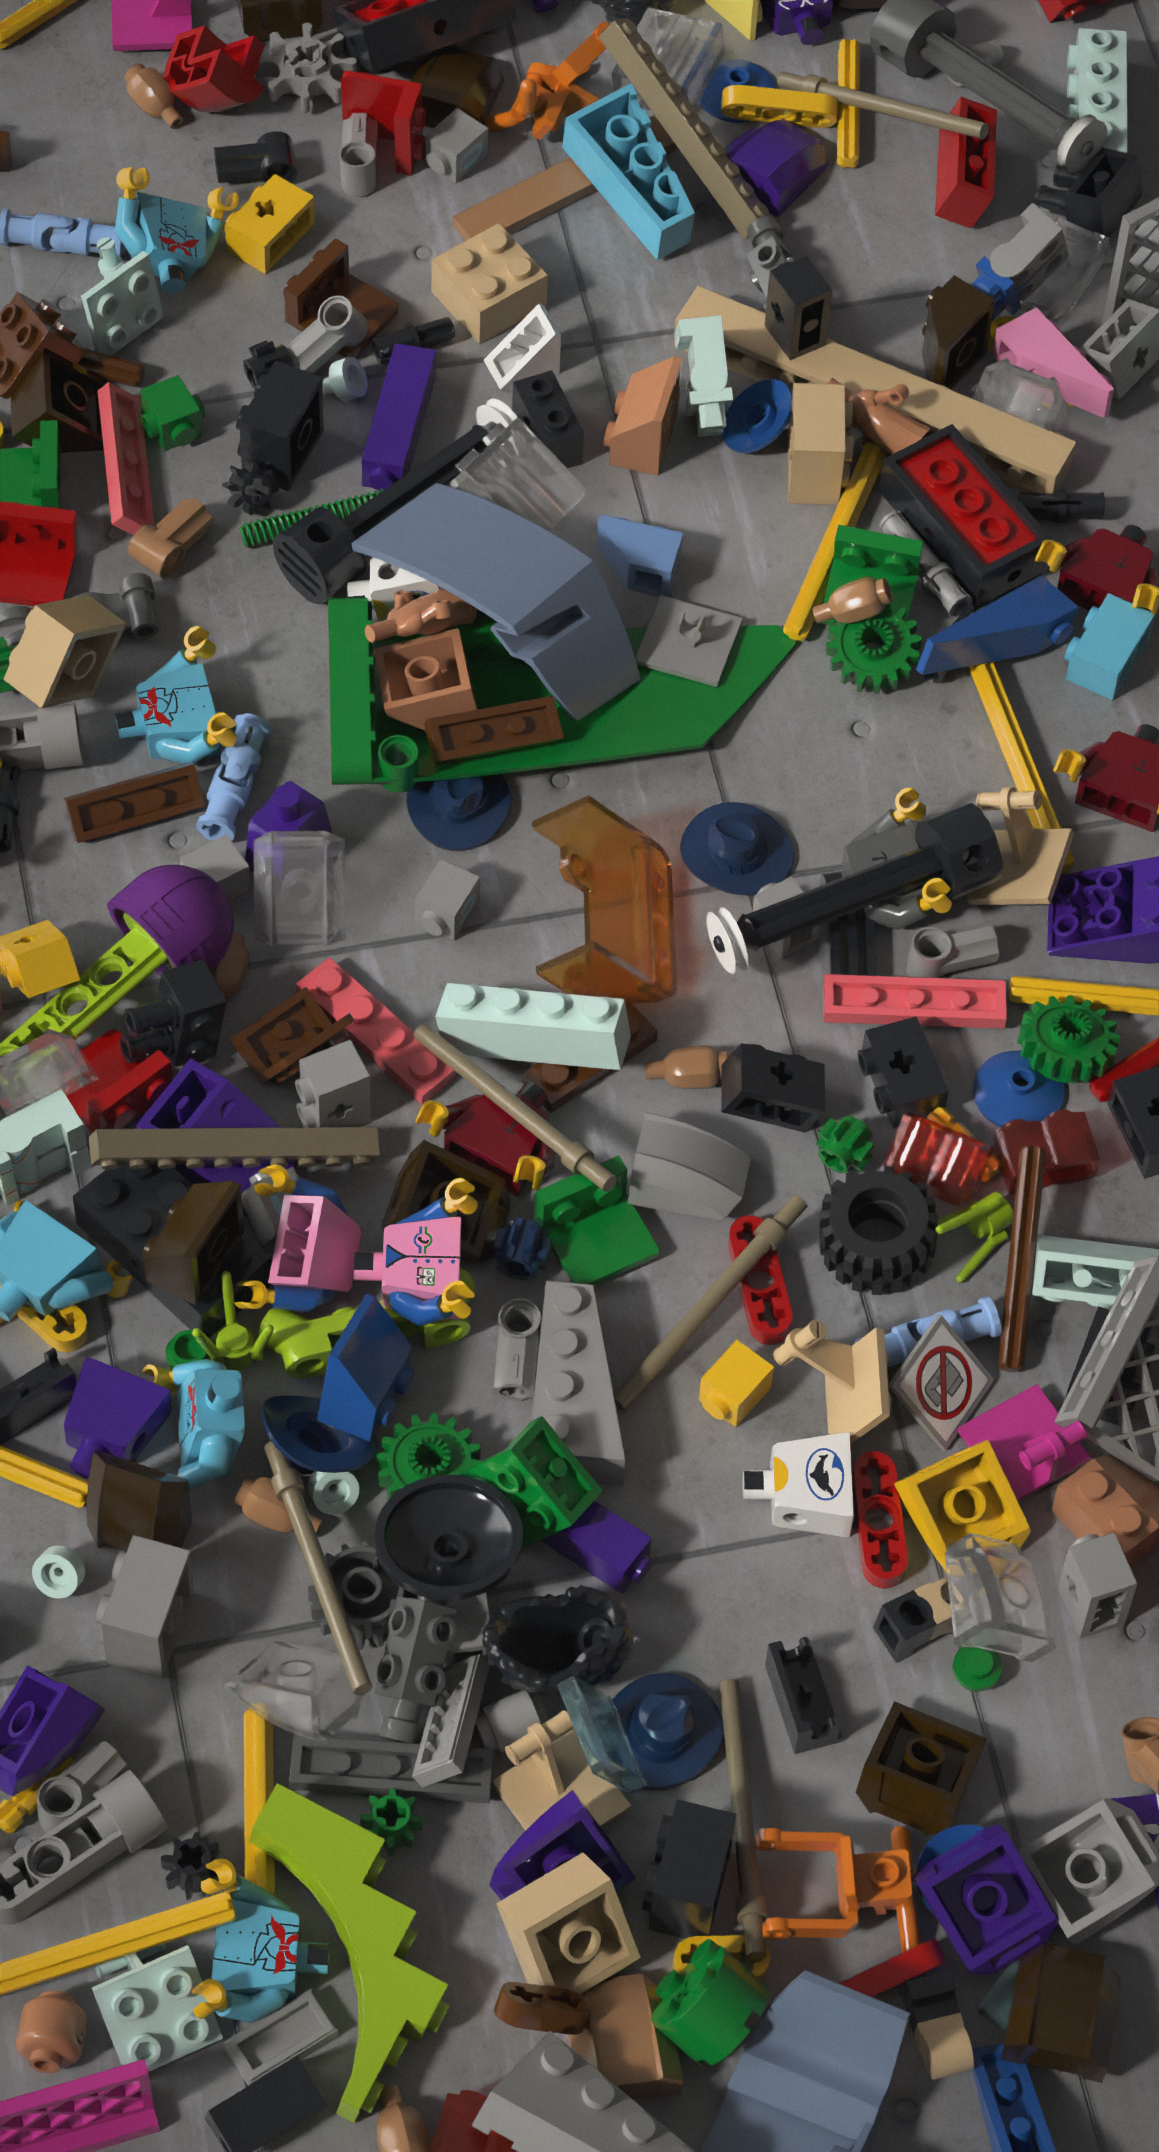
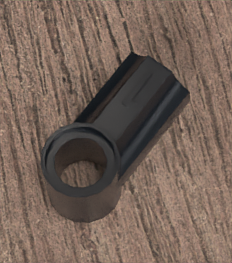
[214,131,297,183]

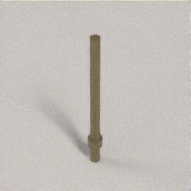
[777,72,989,139]
[414,1023,617,1192]
[613,1194,808,1411]
[264,1441,373,1695]
[719,1679,768,1961]

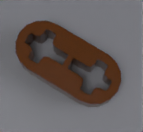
[494,1982,592,2035]

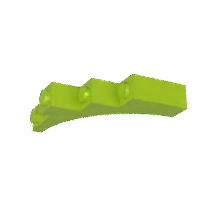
[249,1783,450,2123]

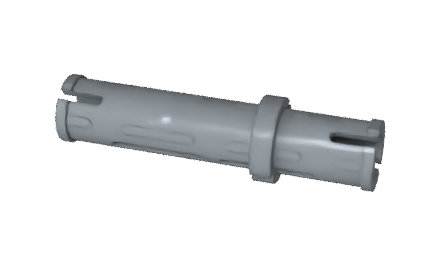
[879,510,973,617]

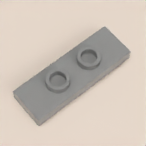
[412,1654,490,1788]

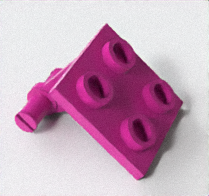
[111,0,192,51]
[957,1384,1091,1502]

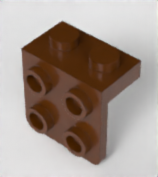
[283,238,398,358]
[0,292,86,399]
[230,987,355,1084]

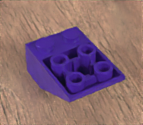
[1047,856,1159,964]
[136,1058,298,1218]

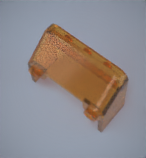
[532,795,677,1003]

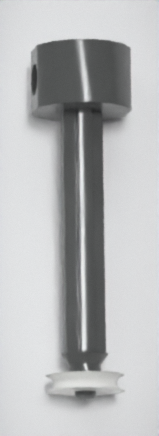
[870,0,1107,175]

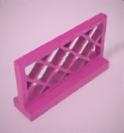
[0,2059,160,2152]

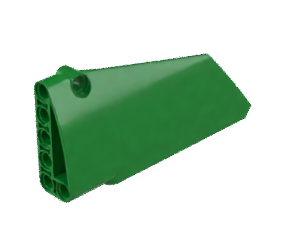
[328,598,797,793]

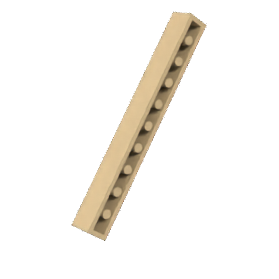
[673,286,1076,493]

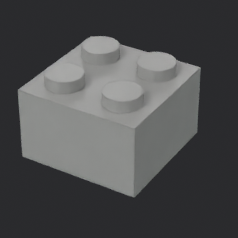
[96,1535,194,1679]

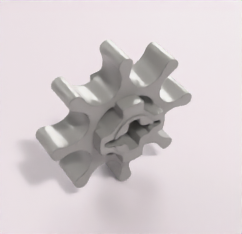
[256,23,357,113]

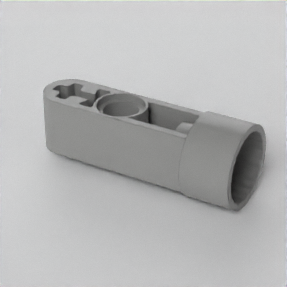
[0,703,84,772]
[0,1770,168,1925]

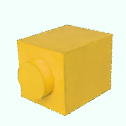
[699,1339,774,1427]

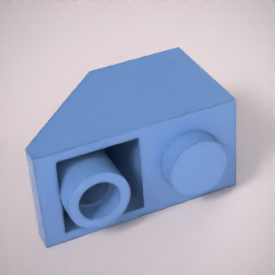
[597,514,683,597]

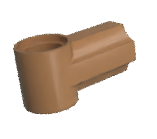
[128,497,213,579]
[1121,1717,1159,1795]

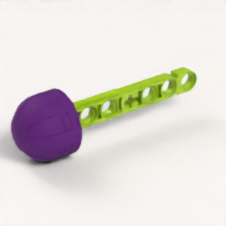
[0,864,234,1105]

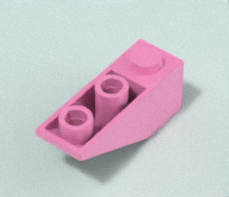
[992,307,1114,418]

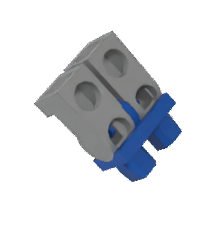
[971,202,1069,321]

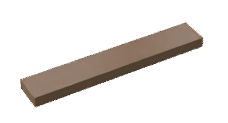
[452,115,676,241]

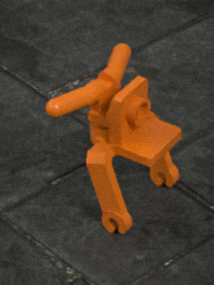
[485,22,610,140]
[755,1826,921,1953]

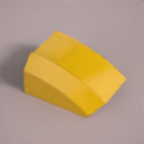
[894,1440,1031,1579]

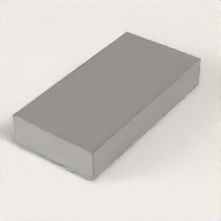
[223,1989,339,2086]

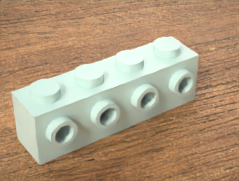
[1067,28,1127,153]
[435,983,631,1070]
[1032,1235,1159,1308]

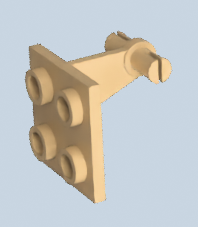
[966,787,1074,905]
[773,1320,891,1445]
[492,1710,631,1831]

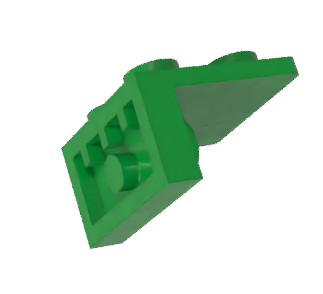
[0,420,61,508]
[822,524,923,626]
[534,1155,659,1286]
[459,1416,603,1549]

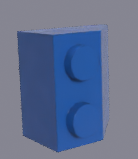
[317,1293,415,1442]

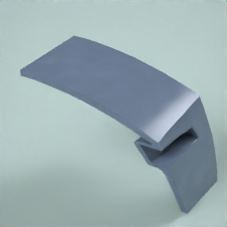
[351,483,641,721]
[701,1970,910,2152]

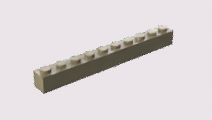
[599,18,770,240]
[89,1127,380,1170]

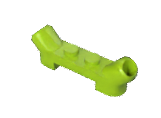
[259,1268,476,1379]

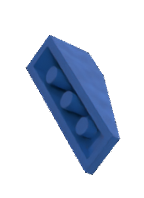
[916,575,1079,675]
[972,2043,1056,2152]

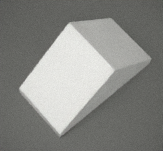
[484,304,561,392]

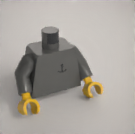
[821,788,952,930]

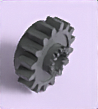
[308,1541,416,1650]

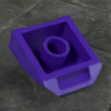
[724,119,828,217]
[0,1665,106,1797]
[490,1790,636,1900]
[912,1824,1058,1975]

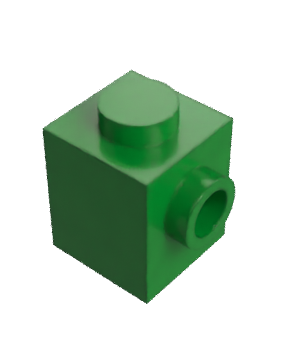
[140,375,205,452]

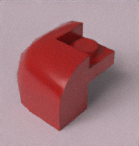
[163,25,265,112]

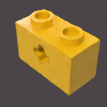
[224,174,315,274]
[0,920,80,998]

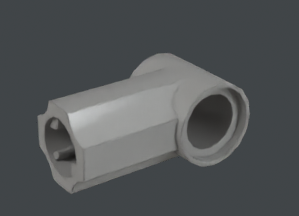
[339,113,378,197]
[286,295,368,373]
[905,922,1000,978]
[493,1298,541,1401]
[37,1738,128,1833]

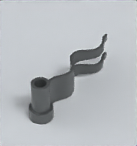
[0,573,158,646]

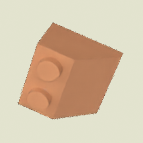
[604,356,683,475]
[373,628,478,731]
[1051,1454,1159,1568]

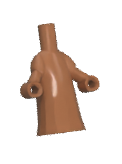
[827,377,931,455]
[365,588,477,643]

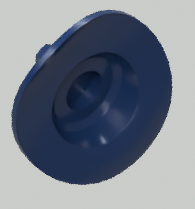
[406,774,510,851]
[680,802,794,896]
[261,1395,378,1474]
[598,1673,724,1790]

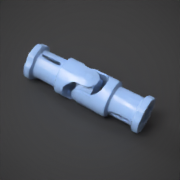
[0,208,126,260]
[196,713,272,841]
[854,1296,1002,1369]

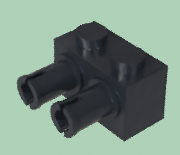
[1034,147,1142,244]
[119,959,227,1067]

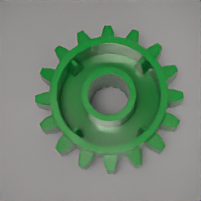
[826,603,922,694]
[1017,995,1120,1083]
[377,1413,481,1500]

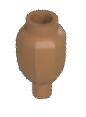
[124,64,183,129]
[813,576,893,624]
[210,931,249,999]
[645,1045,728,1089]
[234,1477,323,1534]
[376,2085,430,2152]

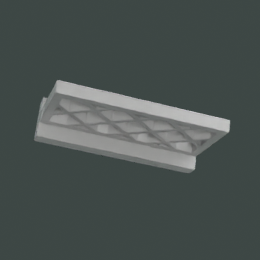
[1102,197,1159,325]
[1054,1255,1159,1482]

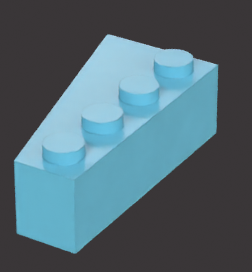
[562,83,695,260]

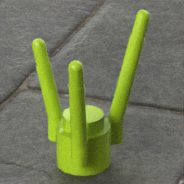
[935,1192,1013,1283]
[192,1271,274,1371]

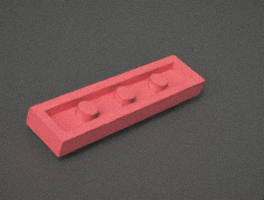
[98,382,155,535]
[296,957,455,1105]
[823,974,1007,1029]

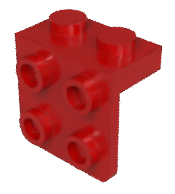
[341,71,426,175]
[0,501,79,606]
[47,1029,173,1133]

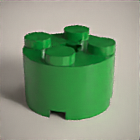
[651,1939,770,2066]

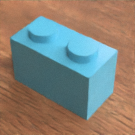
[1064,593,1155,701]

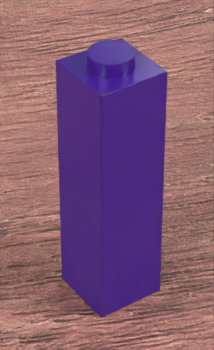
[361,343,436,491]
[504,1444,653,1594]

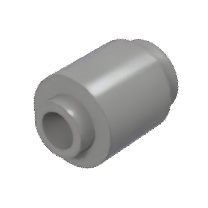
[474,1690,549,1754]

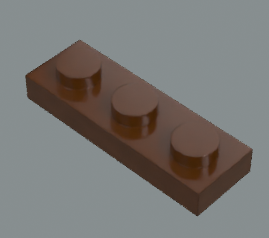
[424,696,564,766]
[64,762,205,843]
[522,1001,658,1113]

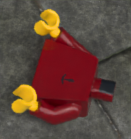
[1034,525,1159,615]
[1053,724,1159,832]
[415,1081,555,1197]

